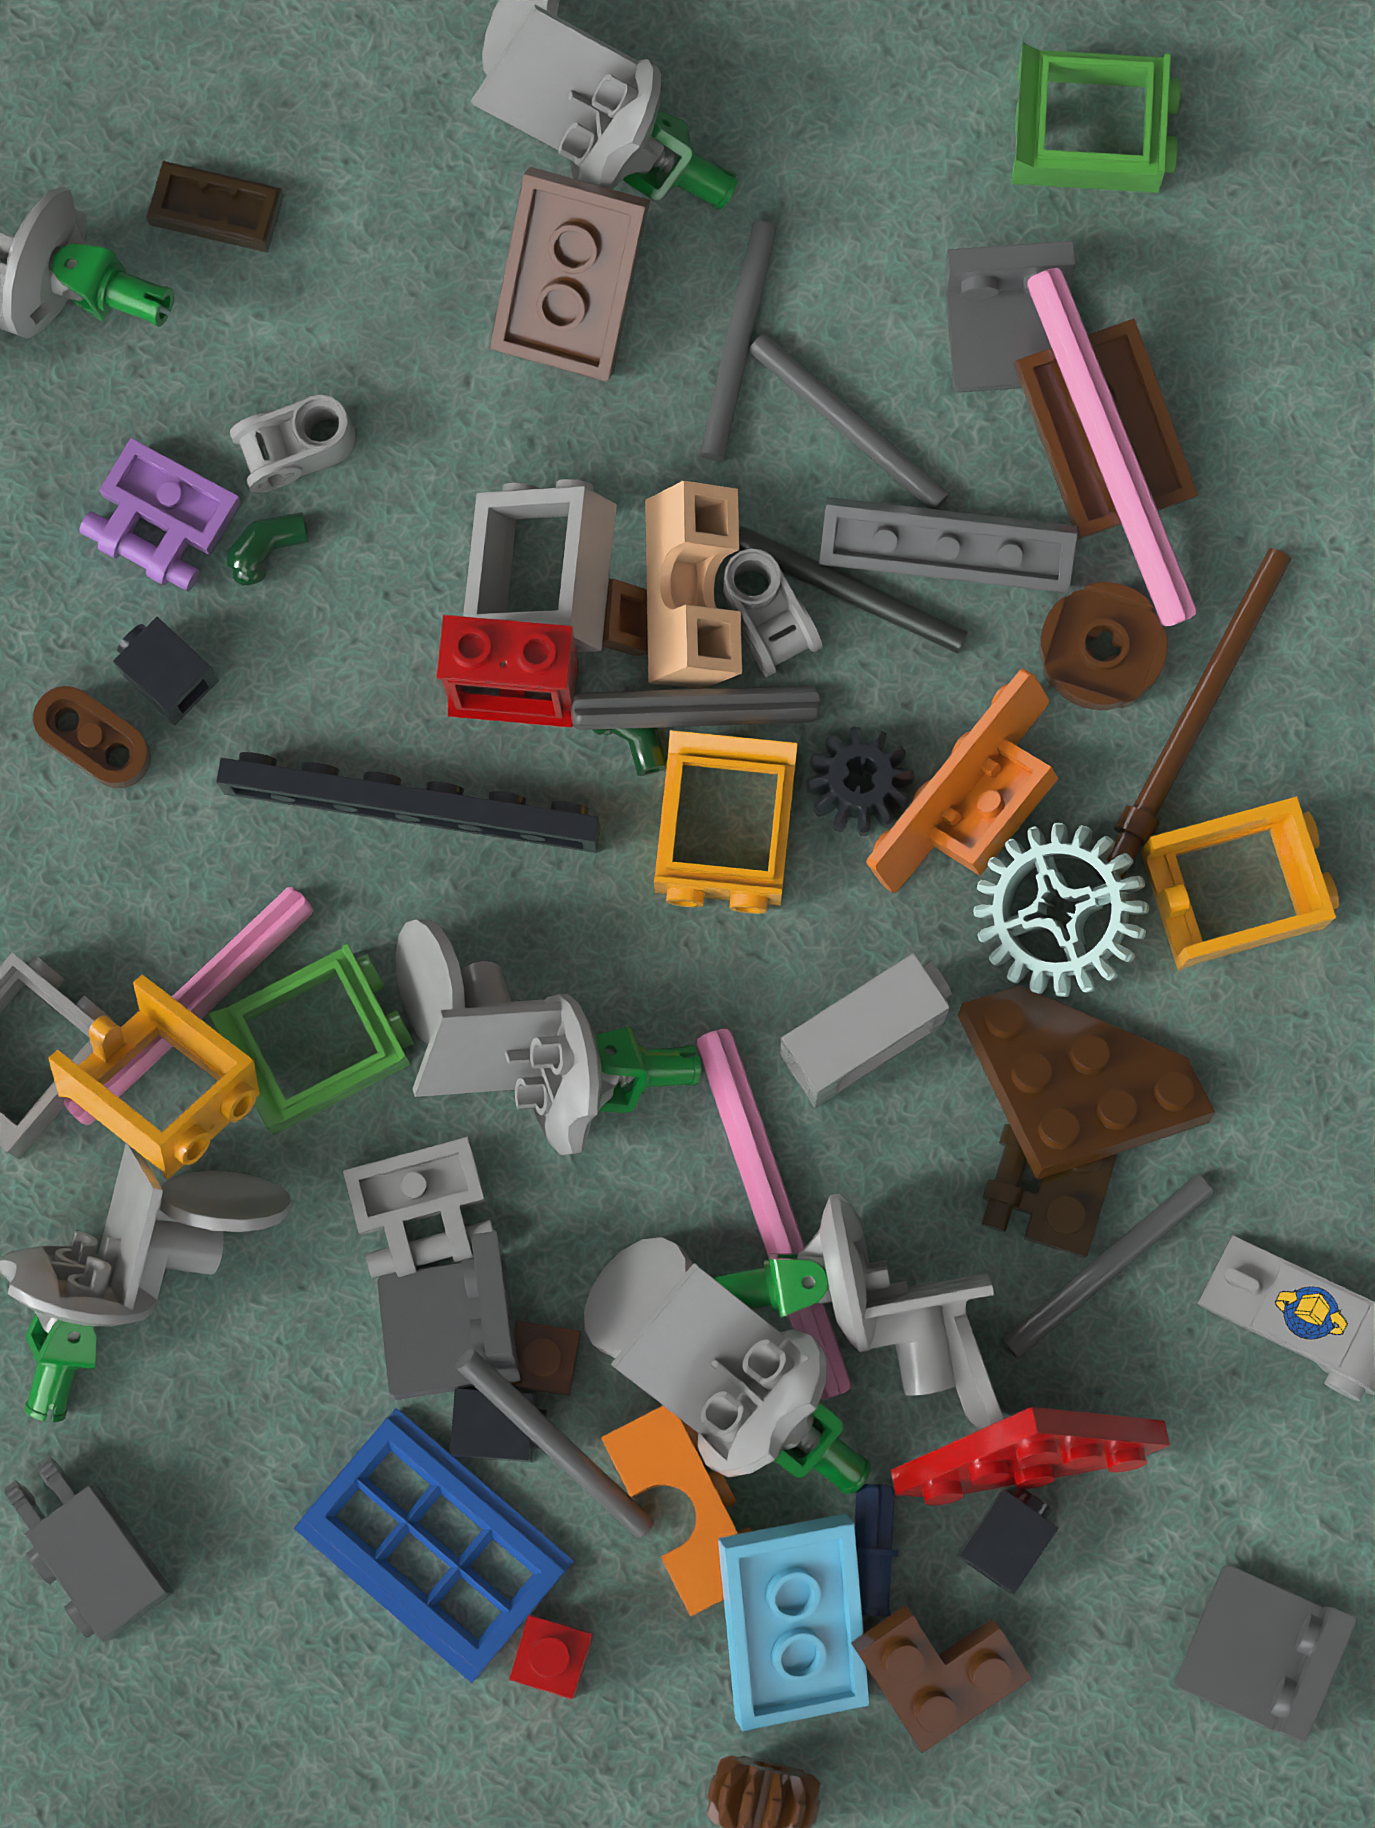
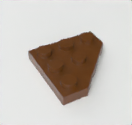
[957,985,1215,1180]

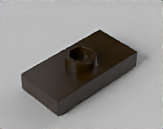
[146,161,284,253]

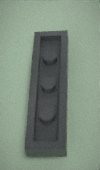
[819,497,1077,593]

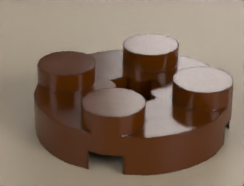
[1039,582,1168,710]

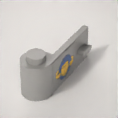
[1198,1235,1375,1401]

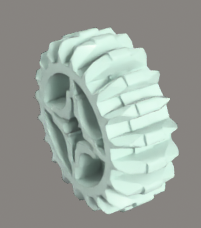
[974,823,1149,997]

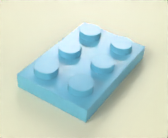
[718,1514,869,1731]

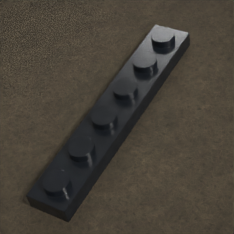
[216,752,601,853]

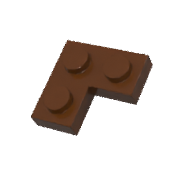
[851,1605,1032,1753]

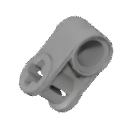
[230,395,357,493]
[723,549,823,677]

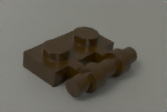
[981,1124,1118,1258]

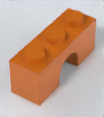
[601,1406,752,1617]

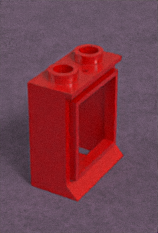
[436,615,579,728]

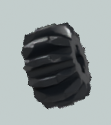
[806,727,914,836]

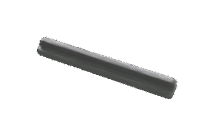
[571,686,820,730]

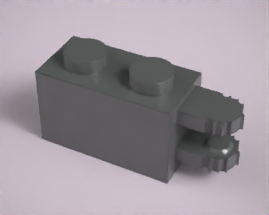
[4,1455,174,1641]

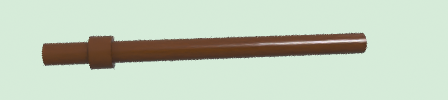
[1096,548,1291,883]

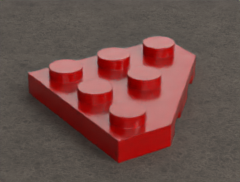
[891,1407,1171,1506]

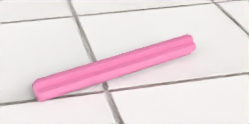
[63,887,313,1125]

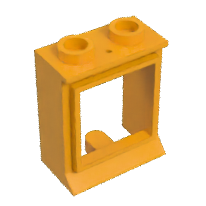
[654,730,797,914]
[1140,796,1339,971]
[48,974,260,1180]

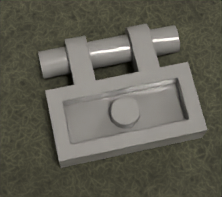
[343,1137,494,1278]

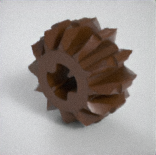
[707,1755,821,1828]

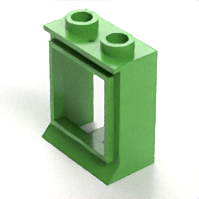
[1011,43,1180,193]
[208,944,414,1135]

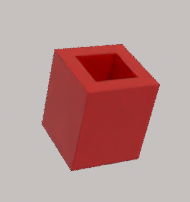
[509,1615,595,1700]

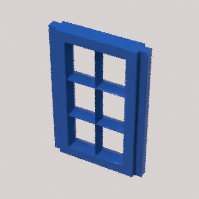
[293,1408,574,1683]

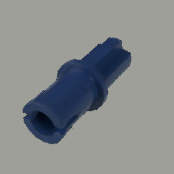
[854,1483,899,1617]

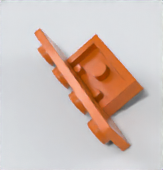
[867,668,1059,893]

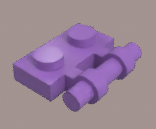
[79,438,241,592]

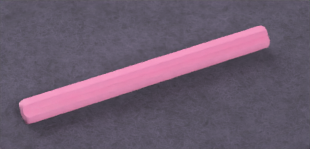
[1027,268,1197,626]
[696,1029,852,1400]

